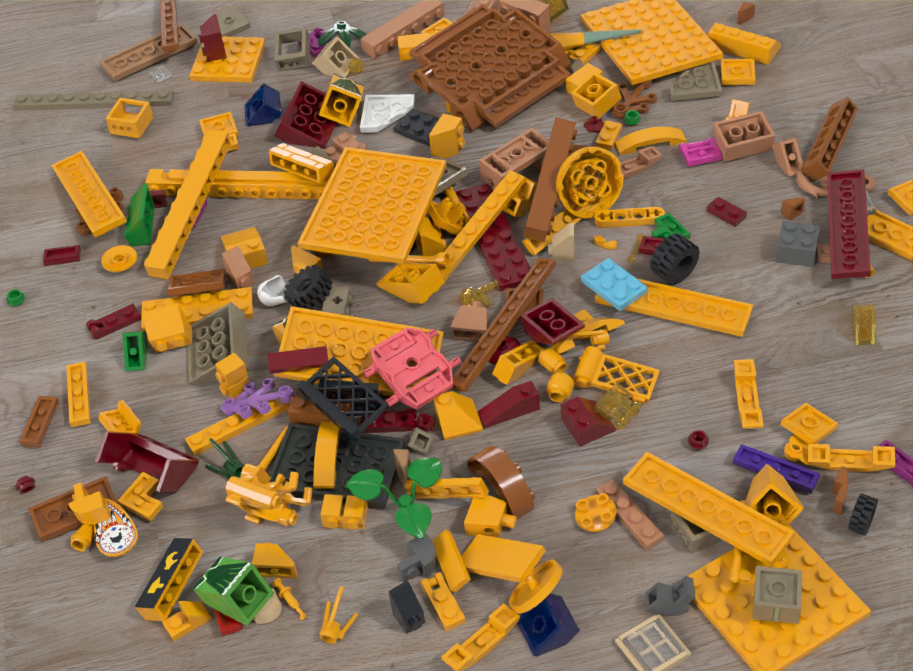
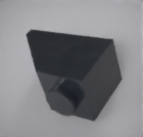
[388,581,425,634]

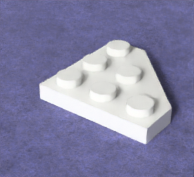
[360,94,415,133]

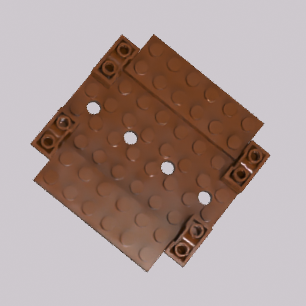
[408,4,571,132]

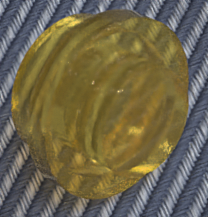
[348,58,364,73]

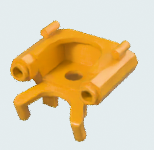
[225,463,312,527]

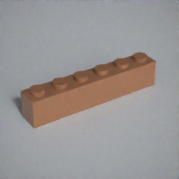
[361,0,445,59]

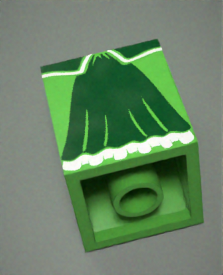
[193,556,274,626]

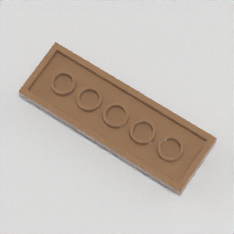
[99,24,198,81]

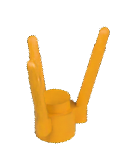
[573,329,610,360]
[319,586,358,644]

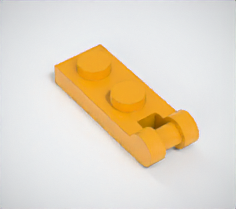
[420,572,466,631]

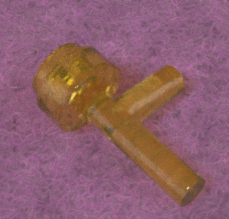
[459,280,498,308]

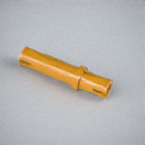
[442,186,470,225]

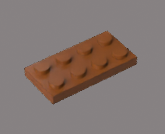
[28,476,118,543]

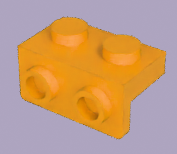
[98,400,141,433]

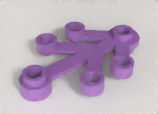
[221,378,295,418]

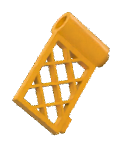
[573,346,660,404]

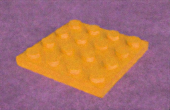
[189,36,266,83]

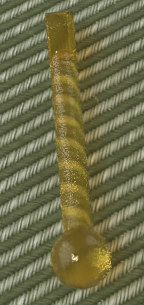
[628,234,643,263]

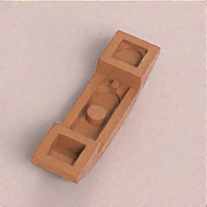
[620,146,663,179]

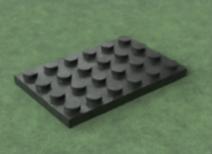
[269,423,406,509]

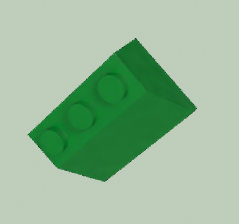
[124,183,155,247]

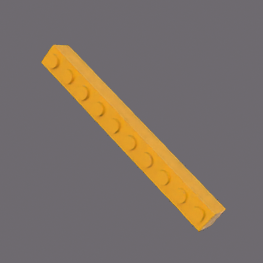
[144,129,231,280]

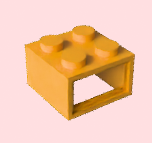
[105,98,154,139]

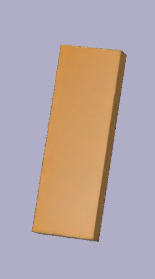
[432,529,471,593]

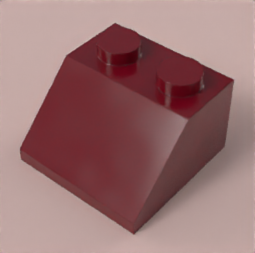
[198,14,227,62]
[560,396,616,447]

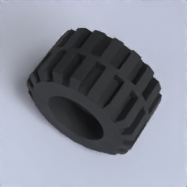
[650,233,700,285]

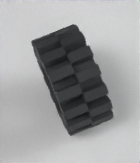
[848,493,878,536]

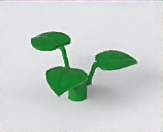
[346,458,442,539]

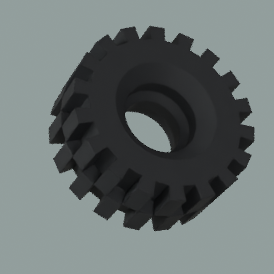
[284,265,333,310]

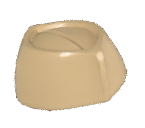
[253,588,282,624]

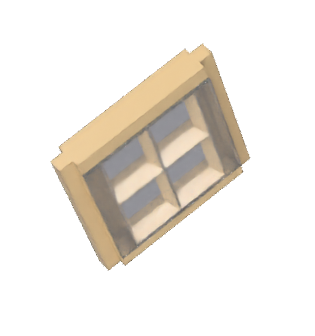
[615,614,691,671]

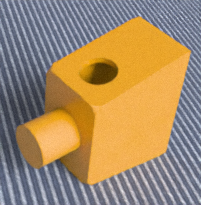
[464,495,517,537]

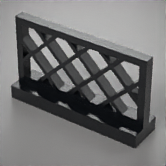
[297,356,389,443]

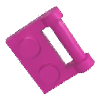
[679,137,722,167]

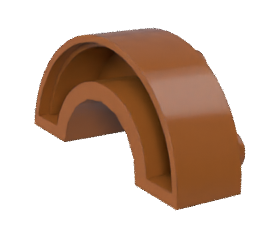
[467,446,535,519]

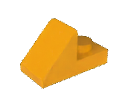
[162,601,212,641]

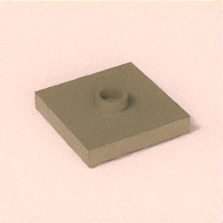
[217,8,251,37]

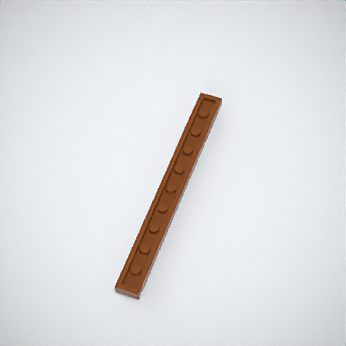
[451,258,556,392]

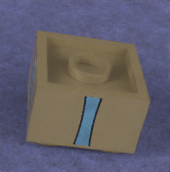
[752,566,802,624]

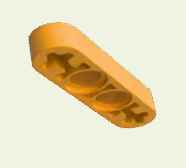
[594,207,665,228]

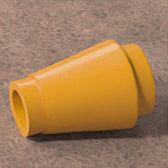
[70,524,94,551]

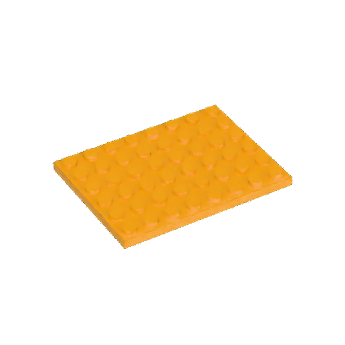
[580,0,723,85]
[298,147,446,264]

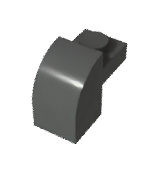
[397,533,437,582]
[645,576,695,616]

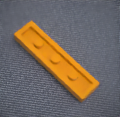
[66,362,91,428]
[404,477,489,499]

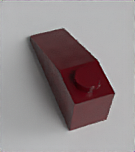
[477,380,540,428]

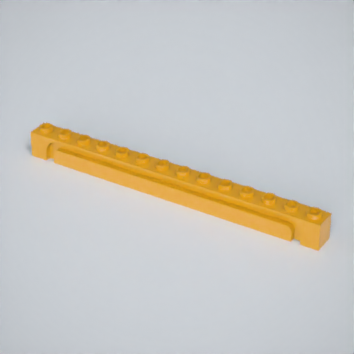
[145,169,329,199]

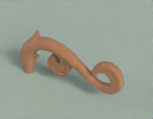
[796,171,876,198]

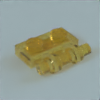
[593,382,642,430]

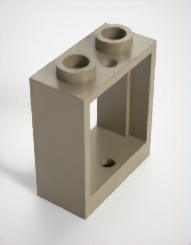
[274,27,310,71]
[669,511,723,554]

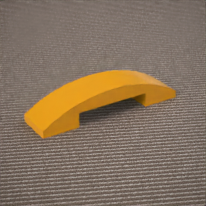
[615,127,687,156]
[551,317,625,354]
[734,359,764,429]
[313,421,341,489]
[808,444,895,472]
[441,603,520,671]

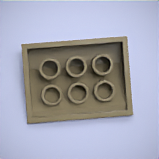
[188,302,249,385]

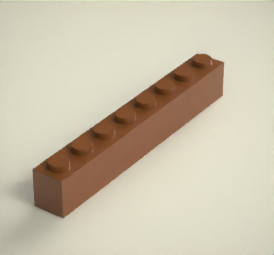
[523,117,578,242]

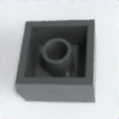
[776,221,820,267]

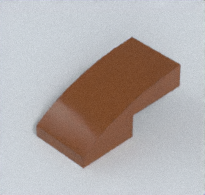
[832,466,848,515]

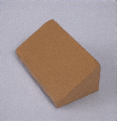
[393,449,411,491]

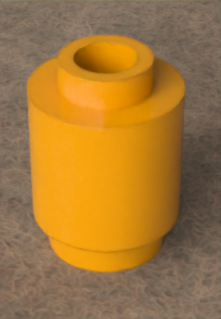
[538,348,567,374]

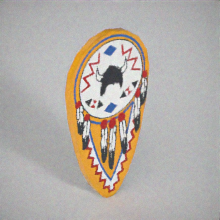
[94,499,138,557]

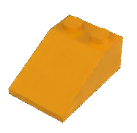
[221,227,268,269]
[376,263,445,304]

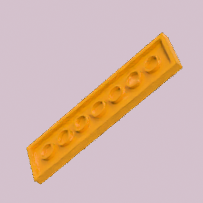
[51,151,127,237]
[595,278,753,337]
[623,452,795,567]

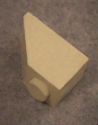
[548,223,575,262]

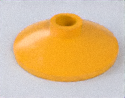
[101,245,137,272]

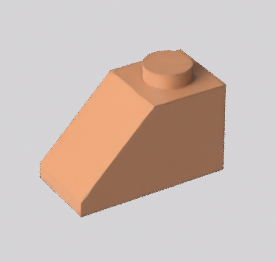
[772,137,803,177]
[222,246,254,289]

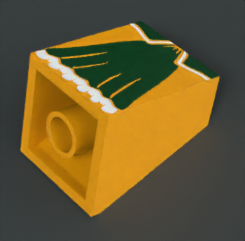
[319,73,364,127]

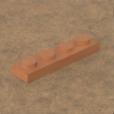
[596,479,664,550]

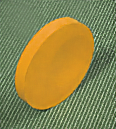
[509,560,563,614]

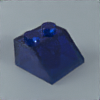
[244,83,282,127]
[517,594,580,657]

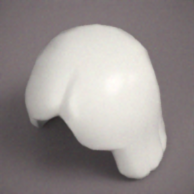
[257,275,288,307]

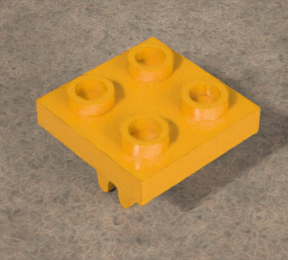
[427,197,465,235]

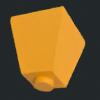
[744,464,804,525]

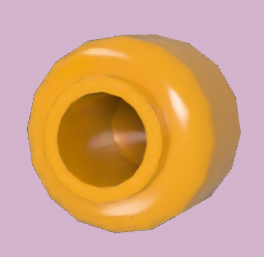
[546,373,574,402]

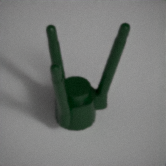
[206,438,245,480]

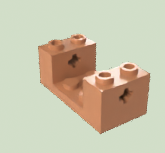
[479,128,549,191]

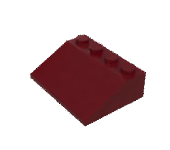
[274,81,337,149]

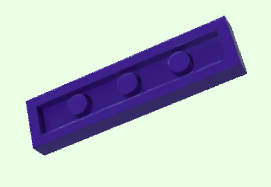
[733,444,820,494]

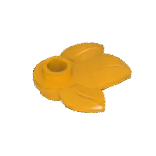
[784,435,819,466]

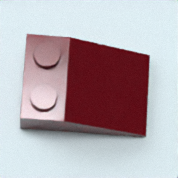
[521,298,585,345]

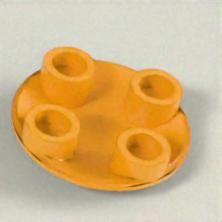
[575,493,617,532]

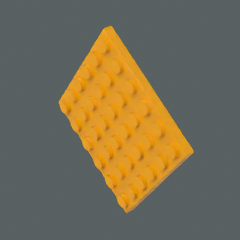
[687,524,871,671]

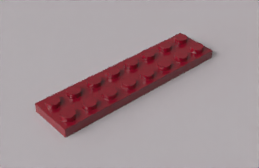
[827,169,871,279]
[456,183,531,292]

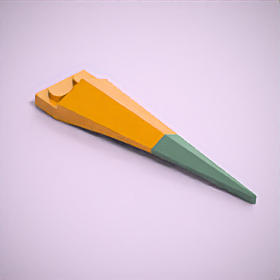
[527,29,641,50]

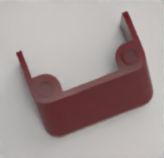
[95,431,199,494]

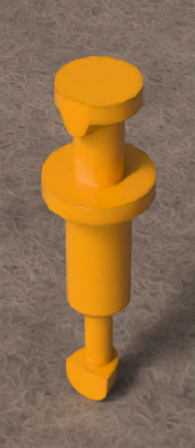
[272,578,306,620]

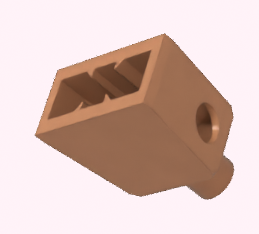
[450,301,488,342]

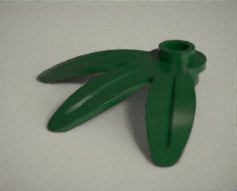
[318,21,367,48]

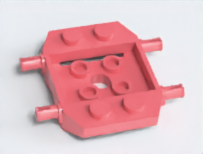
[362,327,461,409]

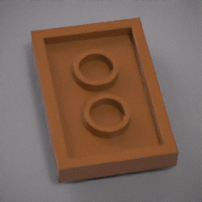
[168,269,226,297]

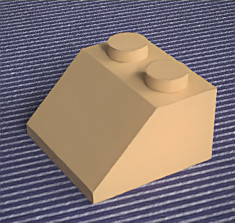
[312,36,360,78]

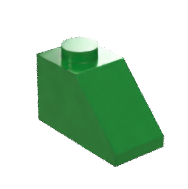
[122,331,148,371]

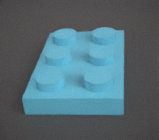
[581,258,648,311]

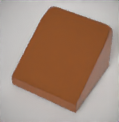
[737,2,755,25]
[781,197,805,220]

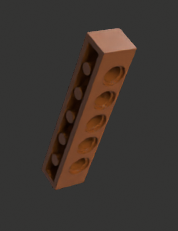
[801,96,858,182]

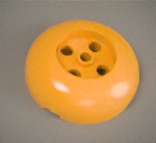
[556,147,624,218]

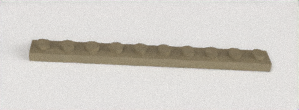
[13,90,174,111]

